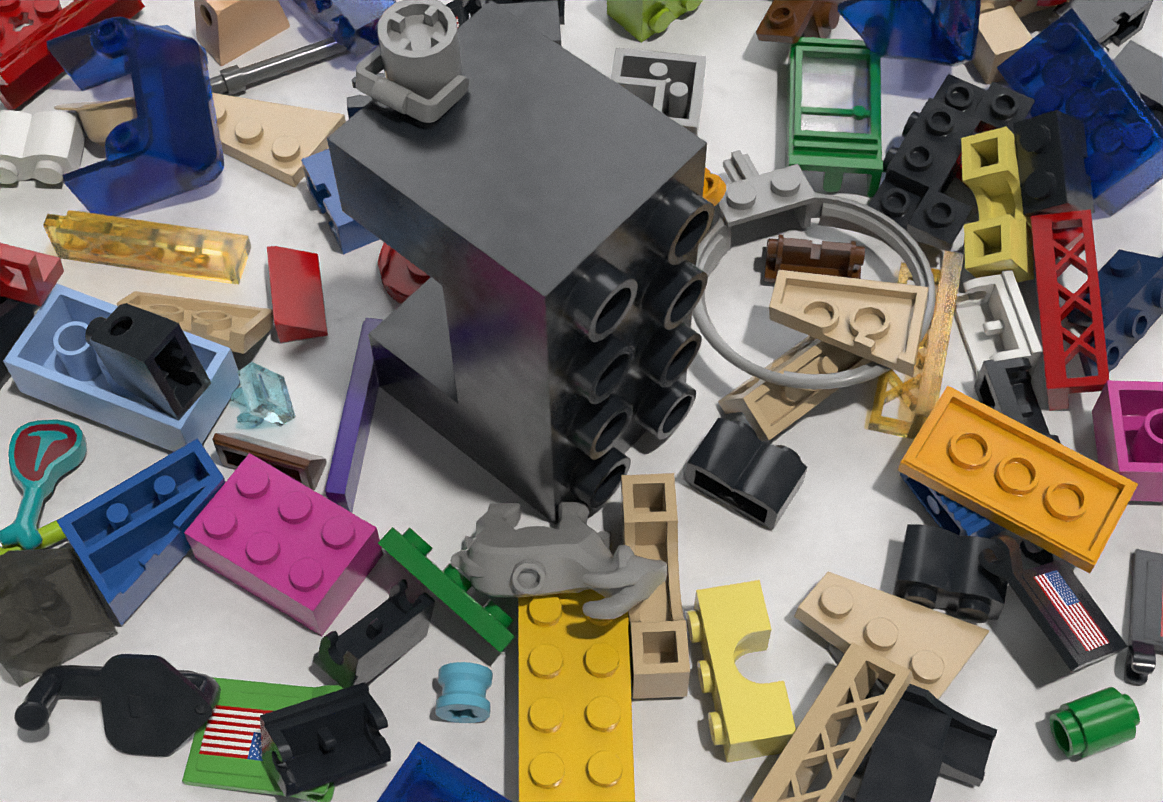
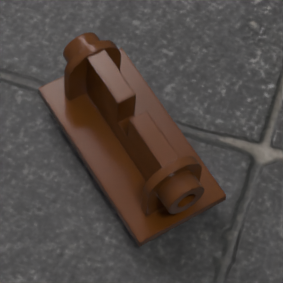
[764,234,865,282]

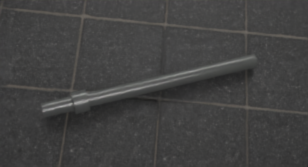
[187,21,379,103]

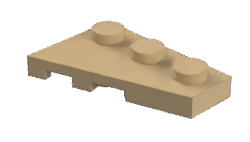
[182,92,346,188]
[769,270,929,377]
[117,291,274,354]
[794,571,990,700]

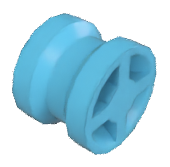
[435,662,493,723]

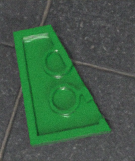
[378,527,515,653]

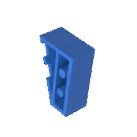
[56,438,226,626]

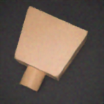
[194,0,290,67]

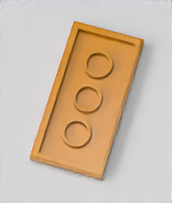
[897,385,1138,574]

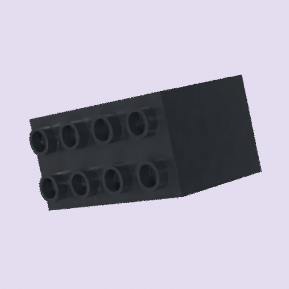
[327,0,715,525]

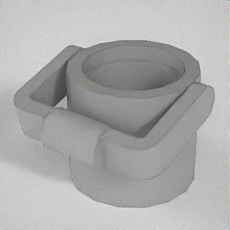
[356,0,469,123]

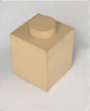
[963,6,1036,85]

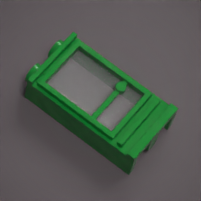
[785,37,883,198]

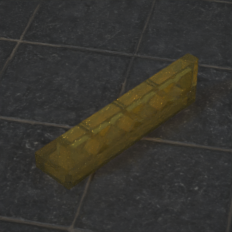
[43,210,252,285]
[868,250,964,439]

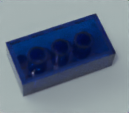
[997,8,1163,217]

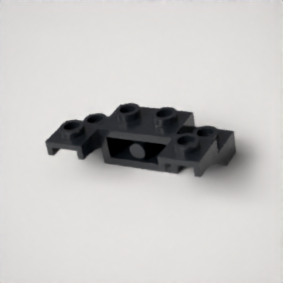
[868,74,1035,253]
[842,684,998,802]

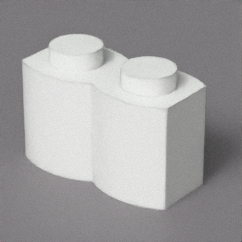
[0,110,86,184]

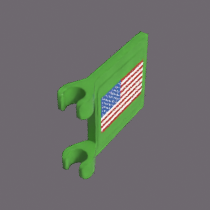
[182,677,343,802]

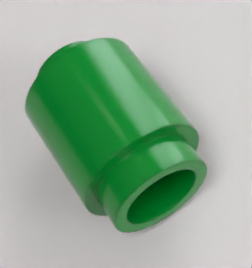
[1050,687,1140,758]

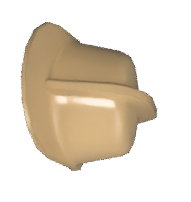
[54,95,154,151]

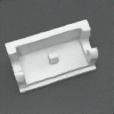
[952,270,1043,377]

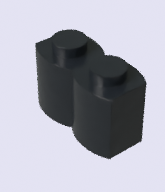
[685,418,808,529]
[892,524,1008,623]

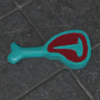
[0,419,87,551]

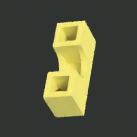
[961,127,1034,283]
[686,580,796,763]

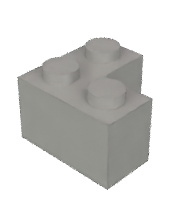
[611,48,706,136]

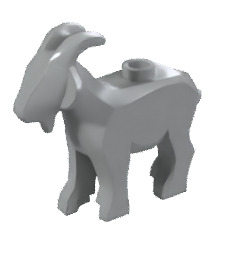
[450,502,667,619]

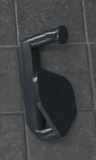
[14,654,221,756]

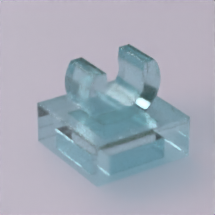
[231,362,296,428]

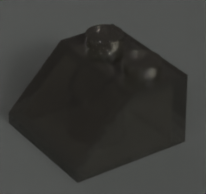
[0,548,119,687]

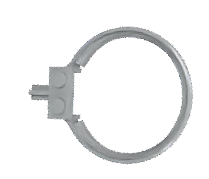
[692,150,936,390]

